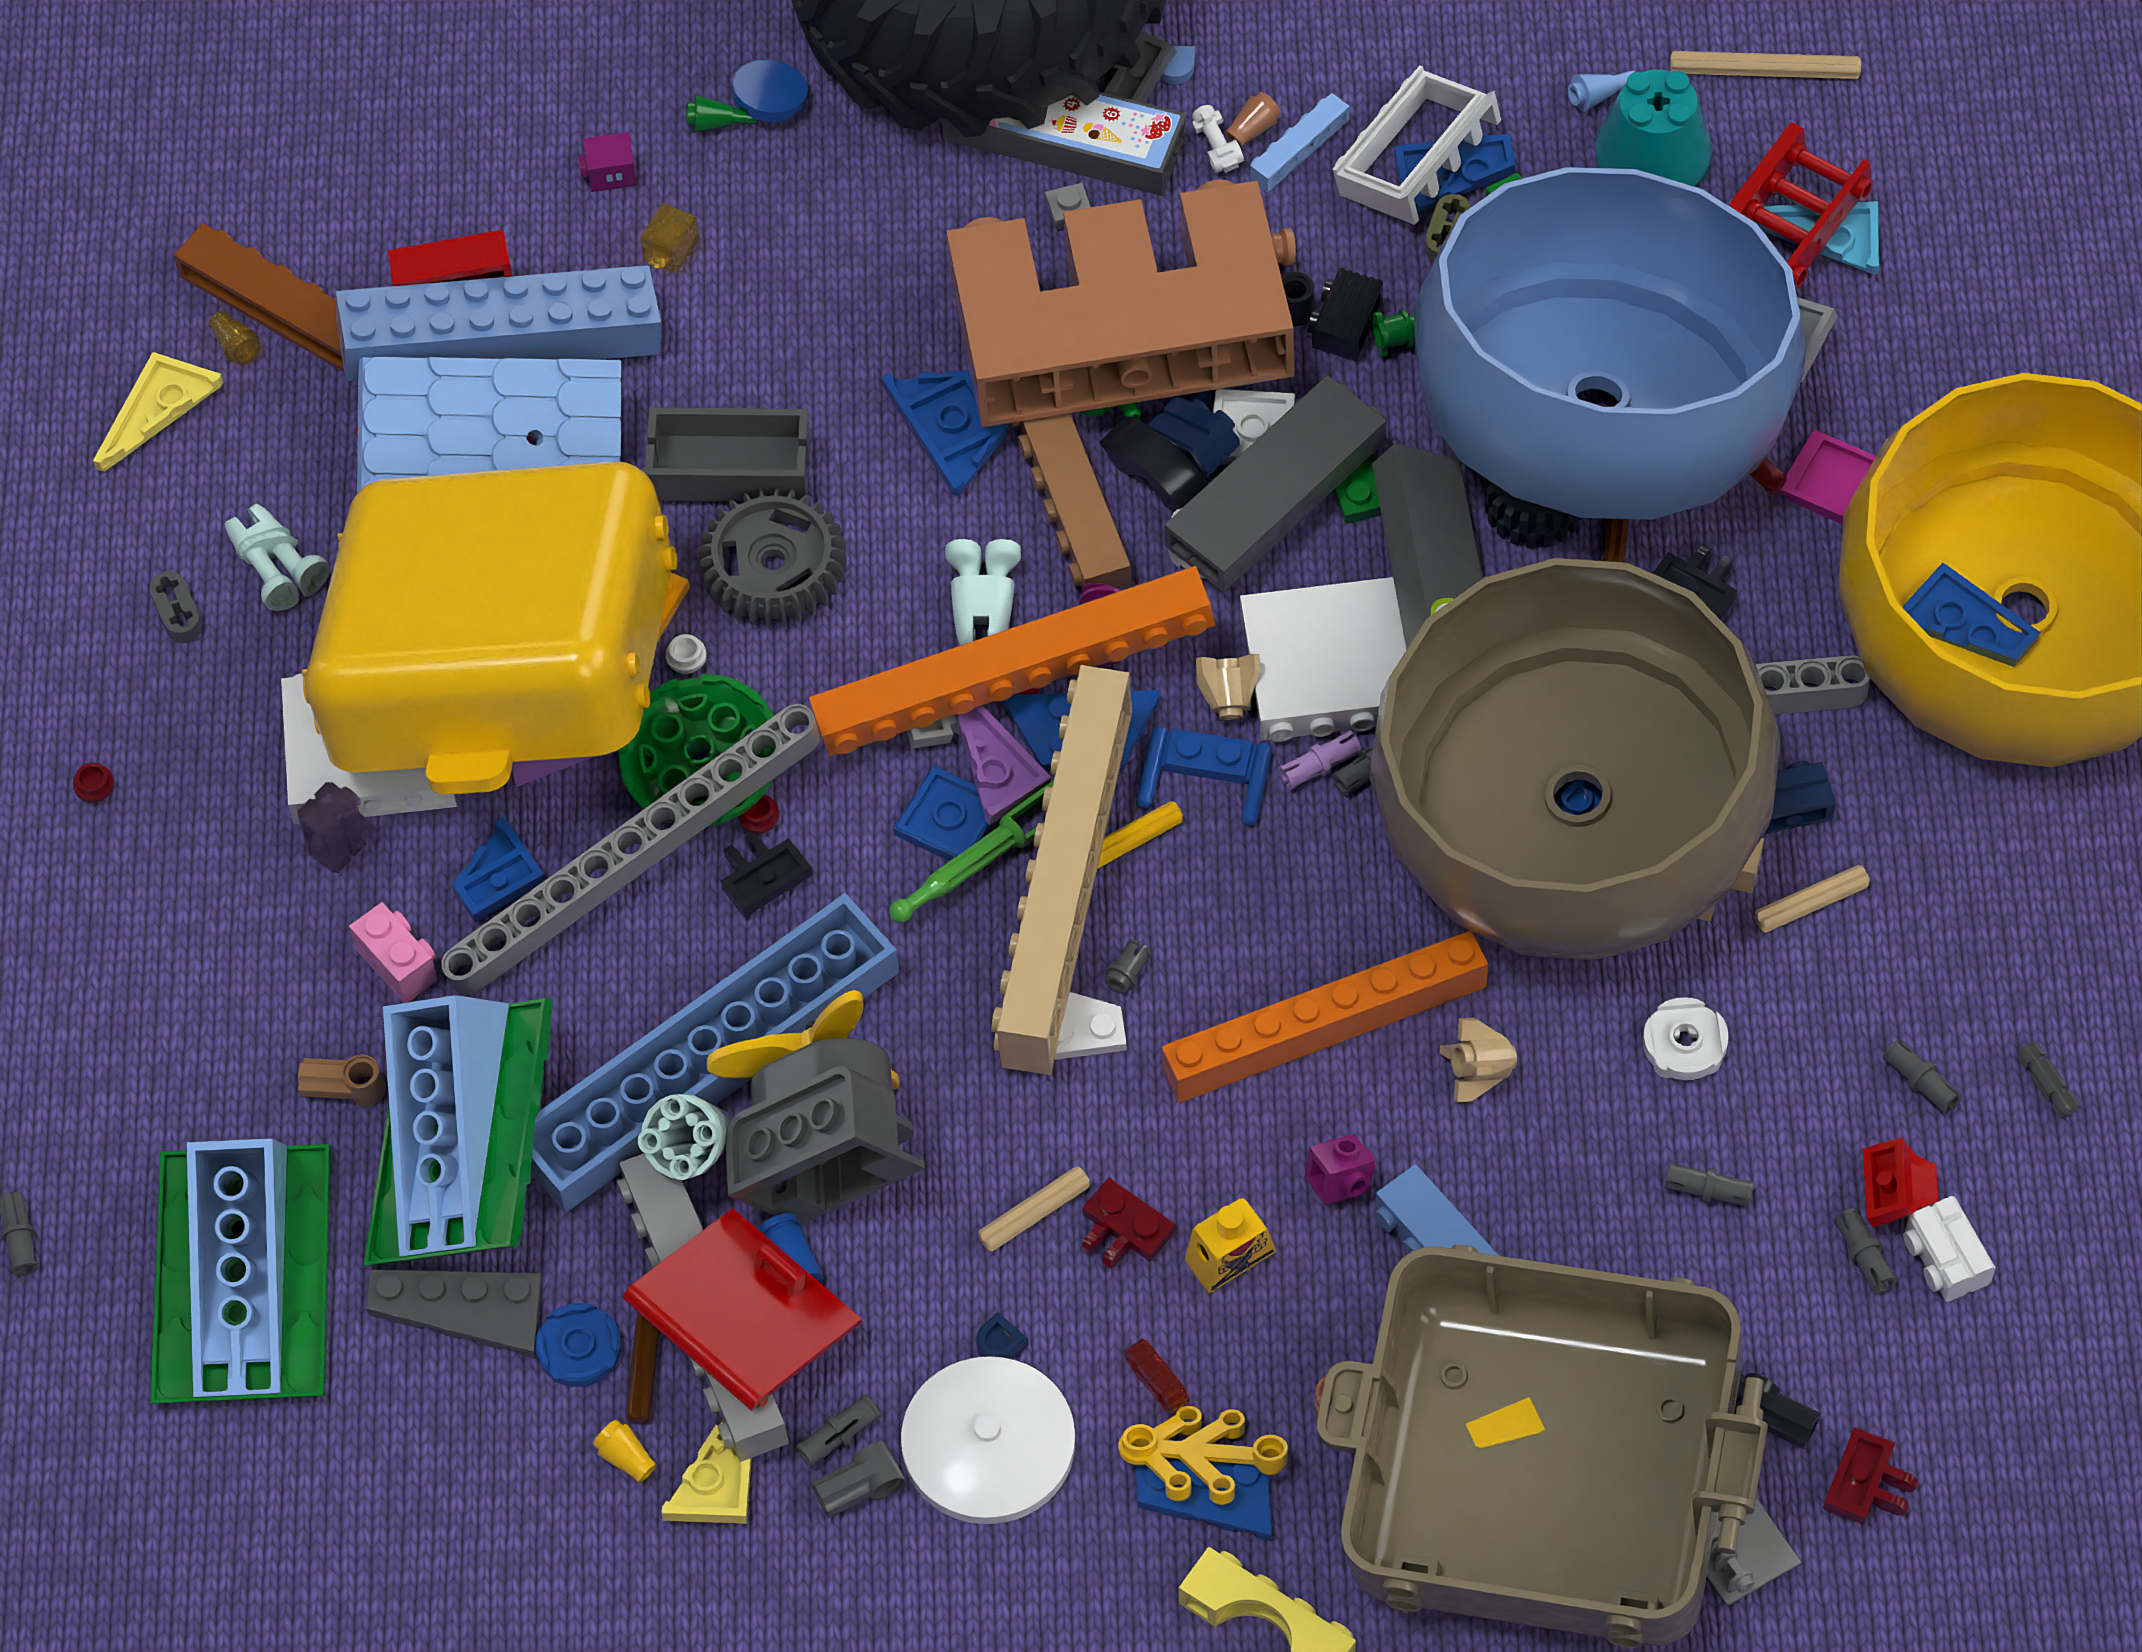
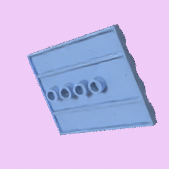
[357,357,621,493]

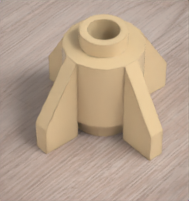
[1196,653,1260,720]
[1440,1018,1517,1102]

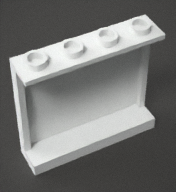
[1240,577,1406,742]
[281,673,457,825]

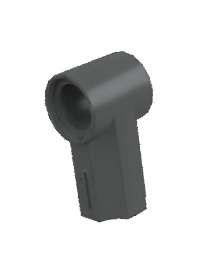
[811,1442,906,1518]

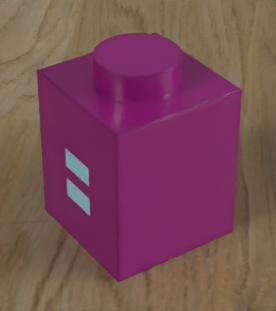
[578,132,637,192]

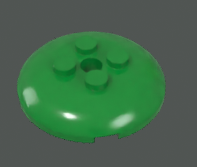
[618,674,775,827]

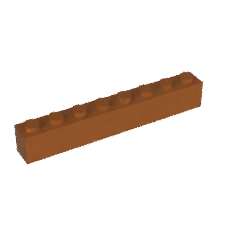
[174,223,358,381]

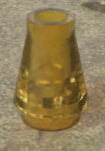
[209,311,260,365]

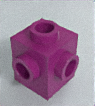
[1304,1134,1375,1205]

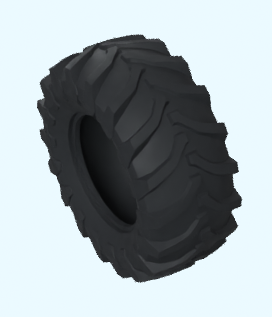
[791,0,1166,137]

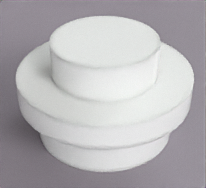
[666,634,706,674]

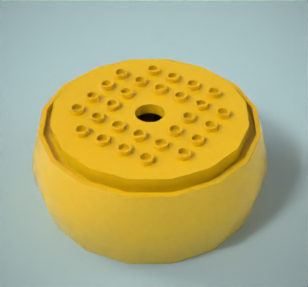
[1838,373,2142,768]

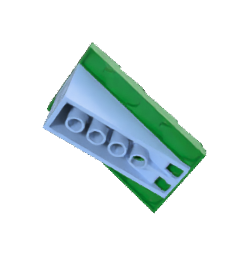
[363,995,553,1266]
[150,1138,331,1404]

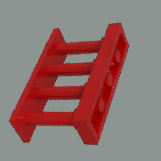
[1728,122,1873,288]

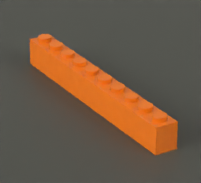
[809,566,1216,757]

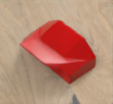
[1862,1137,1939,1227]

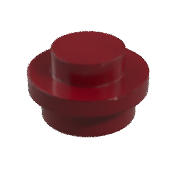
[73,763,114,803]
[738,794,779,834]

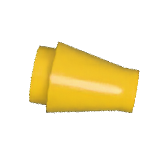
[593,1419,657,1483]

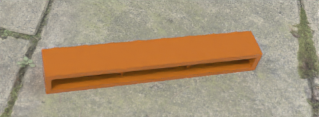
[1162,931,1488,1103]

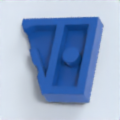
[452,816,545,922]

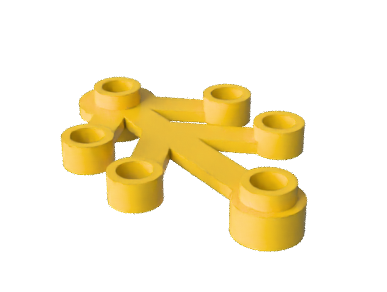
[1118,1406,1288,1505]

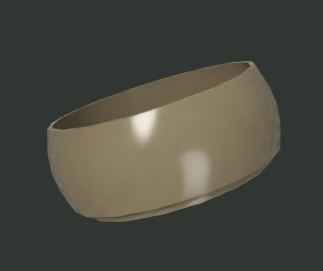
[1369,558,1781,961]

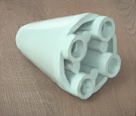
[638,1094,732,1180]

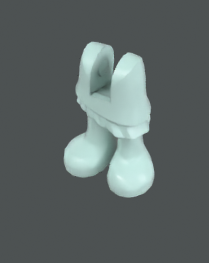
[225,504,330,611]

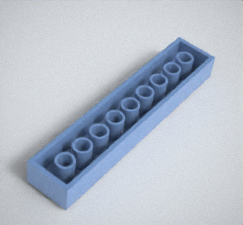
[531,893,899,1213]

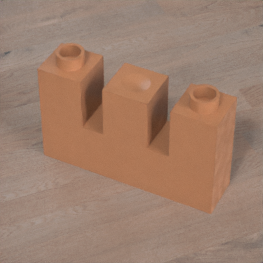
[946,180,1294,428]

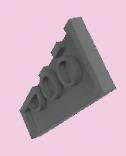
[366,1269,542,1359]

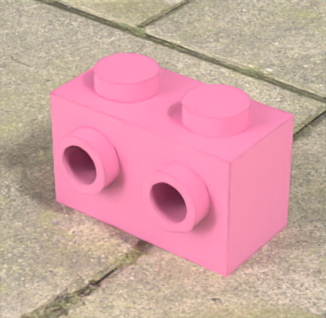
[349,902,438,1003]

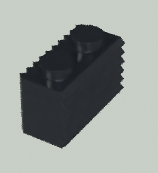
[1307,268,1383,361]

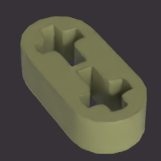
[1425,194,1471,262]

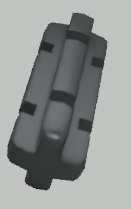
[2018,1042,2079,1118]

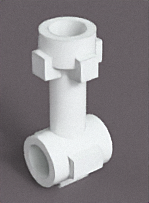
[1192,105,1244,173]

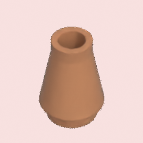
[1225,92,1281,148]

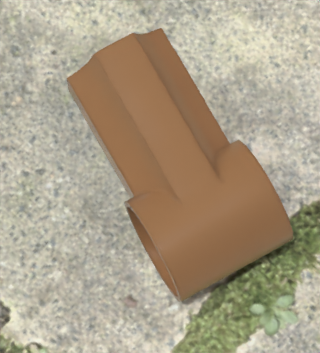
[298,1054,386,1107]

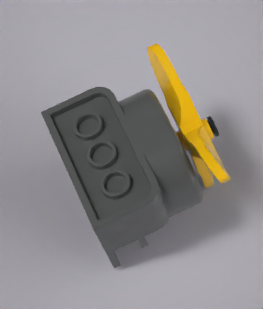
[707,990,925,1225]

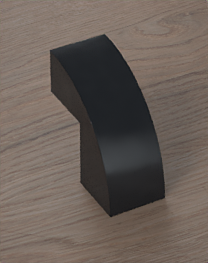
[1099,416,1209,510]

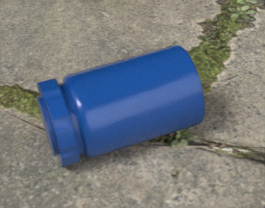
[758,1213,824,1283]

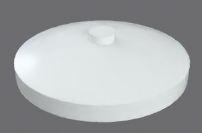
[901,1357,1075,1524]

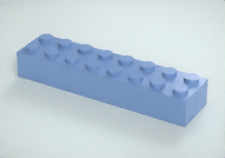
[336,265,661,381]

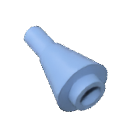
[1568,70,1635,112]

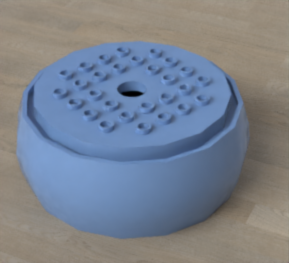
[1414,167,1806,520]

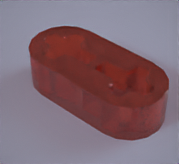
[1123,1338,1190,1415]

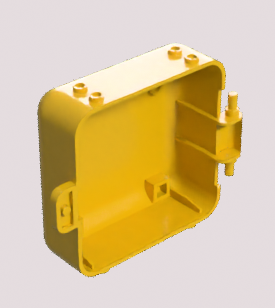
[302,461,677,795]

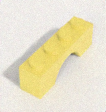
[1179,1546,1356,1652]

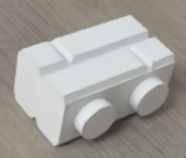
[1903,1196,1995,1302]

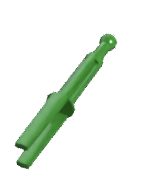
[889,780,1054,923]

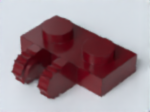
[1081,1177,1176,1269]
[1823,1427,1919,1524]

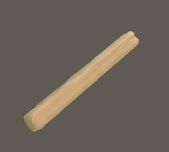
[1670,51,1861,79]

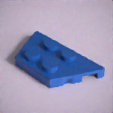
[881,370,1006,497]
[1003,690,1159,772]

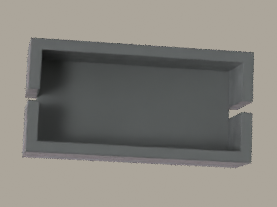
[644,407,811,501]

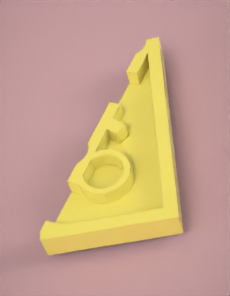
[93,352,223,472]
[662,1420,752,1524]

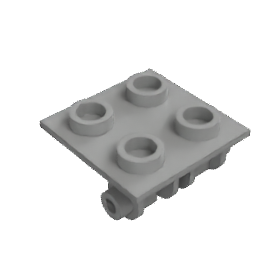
[1706,1498,1801,1606]

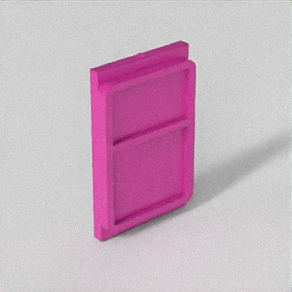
[1778,430,1876,525]

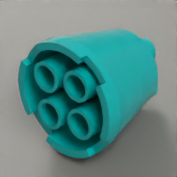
[1595,69,1712,186]

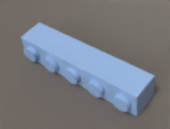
[1250,93,1350,193]

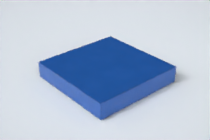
[893,765,995,861]

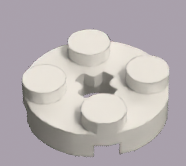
[1643,997,1728,1080]

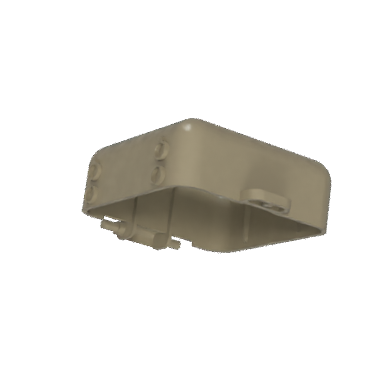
[1317,1244,1768,1649]

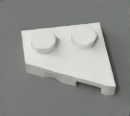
[1055,992,1127,1060]

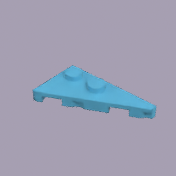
[1756,201,1879,274]

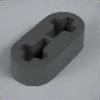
[149,571,202,643]

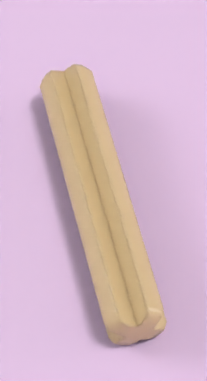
[1754,865,1870,932]
[978,1167,1090,1252]

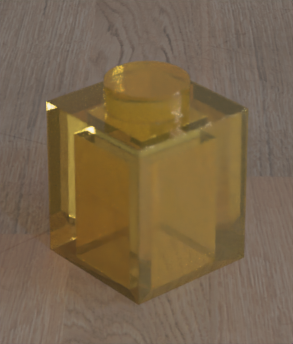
[640,203,700,273]

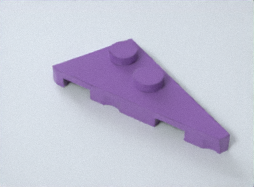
[955,705,1051,825]

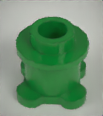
[1370,309,1415,357]

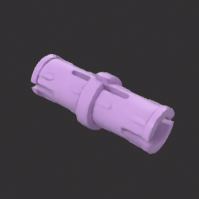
[1278,730,1362,790]

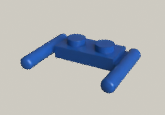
[1136,726,1273,826]

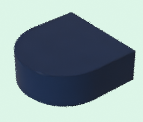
[976,1312,1029,1360]

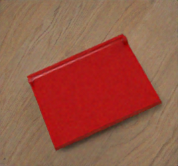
[622,1208,862,1411]

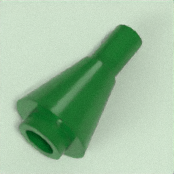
[686,94,757,133]

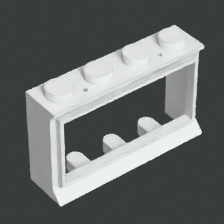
[1333,65,1501,225]

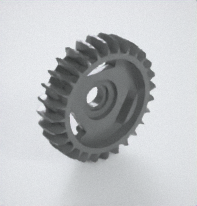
[698,487,847,628]

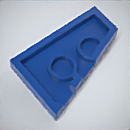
[1394,133,1515,213]
[1902,562,2041,667]
[1136,1458,1272,1542]

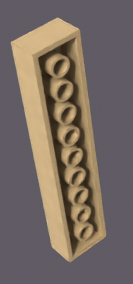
[991,665,1132,1075]

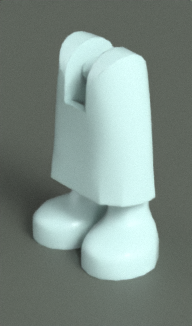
[945,539,1021,646]

